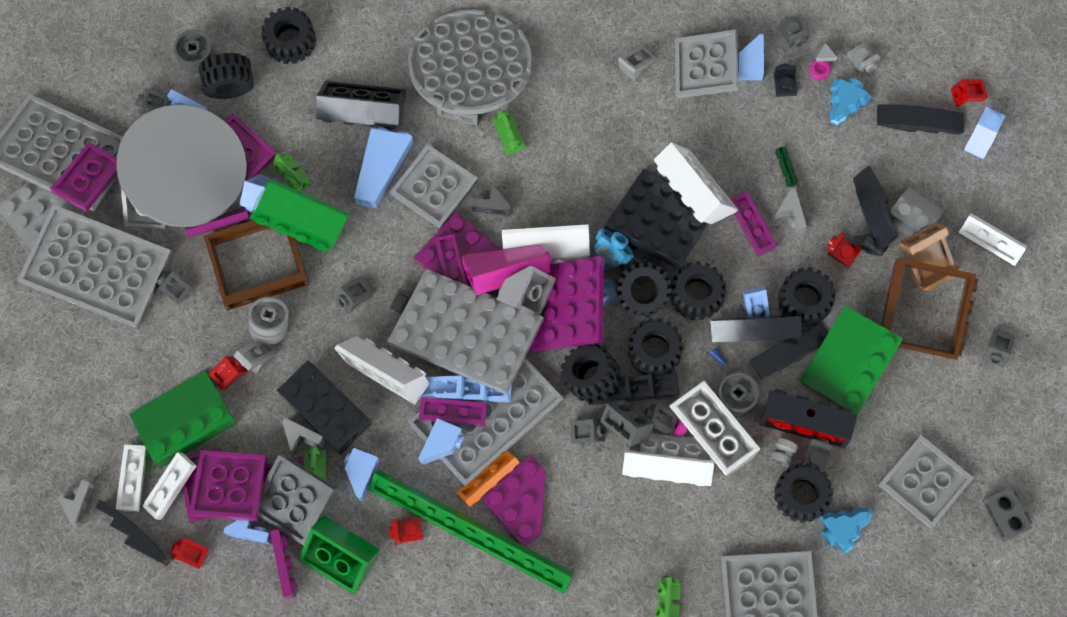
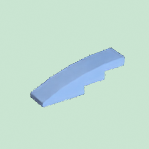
[419,376,512,402]

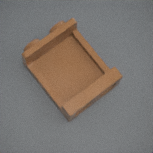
[899,222,962,291]

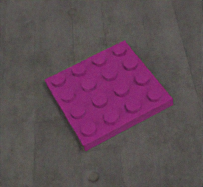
[528,256,604,353]

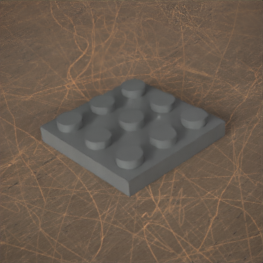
[258,453,337,546]

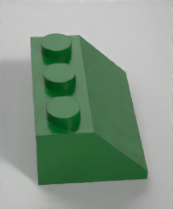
[298,515,380,594]

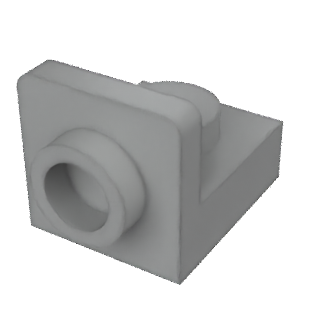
[847,42,880,74]

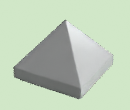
[813,43,837,61]

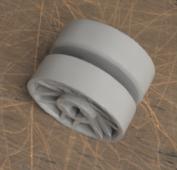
[248,297,288,345]

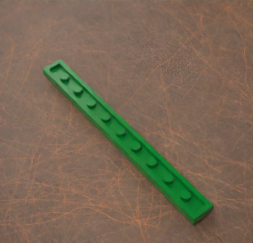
[368,469,574,594]

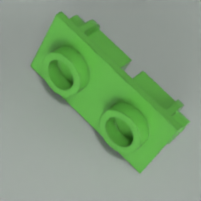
[492,110,526,156]
[273,153,311,192]
[304,447,327,481]
[655,577,681,617]

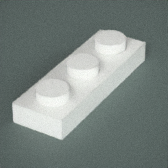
[959,213,1027,266]
[116,444,147,512]
[142,452,196,520]

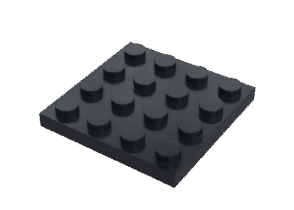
[604,168,709,269]

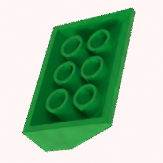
[800,306,903,415]
[129,370,237,469]

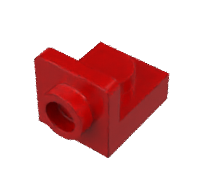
[951,79,988,107]
[827,232,861,268]
[209,356,248,390]
[389,517,423,544]
[171,538,209,569]

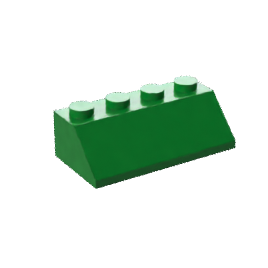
[249,179,349,252]

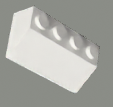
[654,142,738,224]
[502,225,590,264]
[334,336,430,405]
[670,381,760,475]
[622,432,714,486]

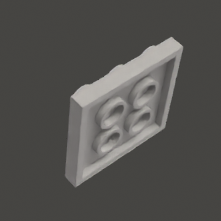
[675,30,739,99]
[390,144,478,229]
[0,181,85,250]
[878,435,974,529]

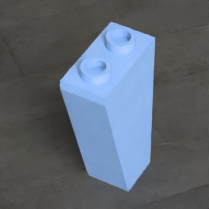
[354,128,414,208]

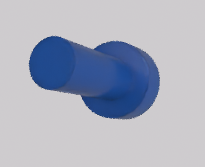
[709,348,727,367]

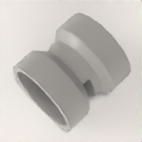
[770,438,798,468]

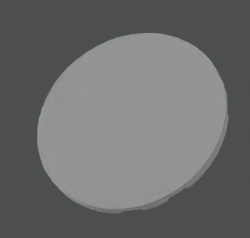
[408,9,532,115]
[116,105,246,227]

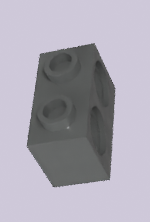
[600,399,655,446]
[982,487,1032,542]

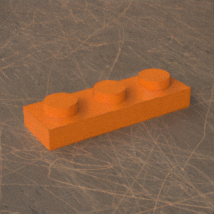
[456,450,519,507]

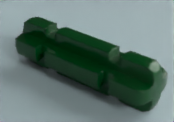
[775,147,798,187]

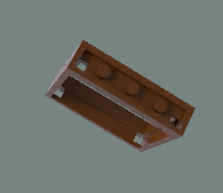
[204,219,309,311]
[881,258,978,360]

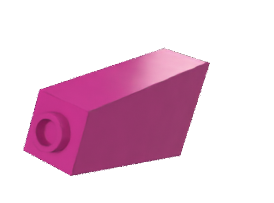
[461,245,552,295]

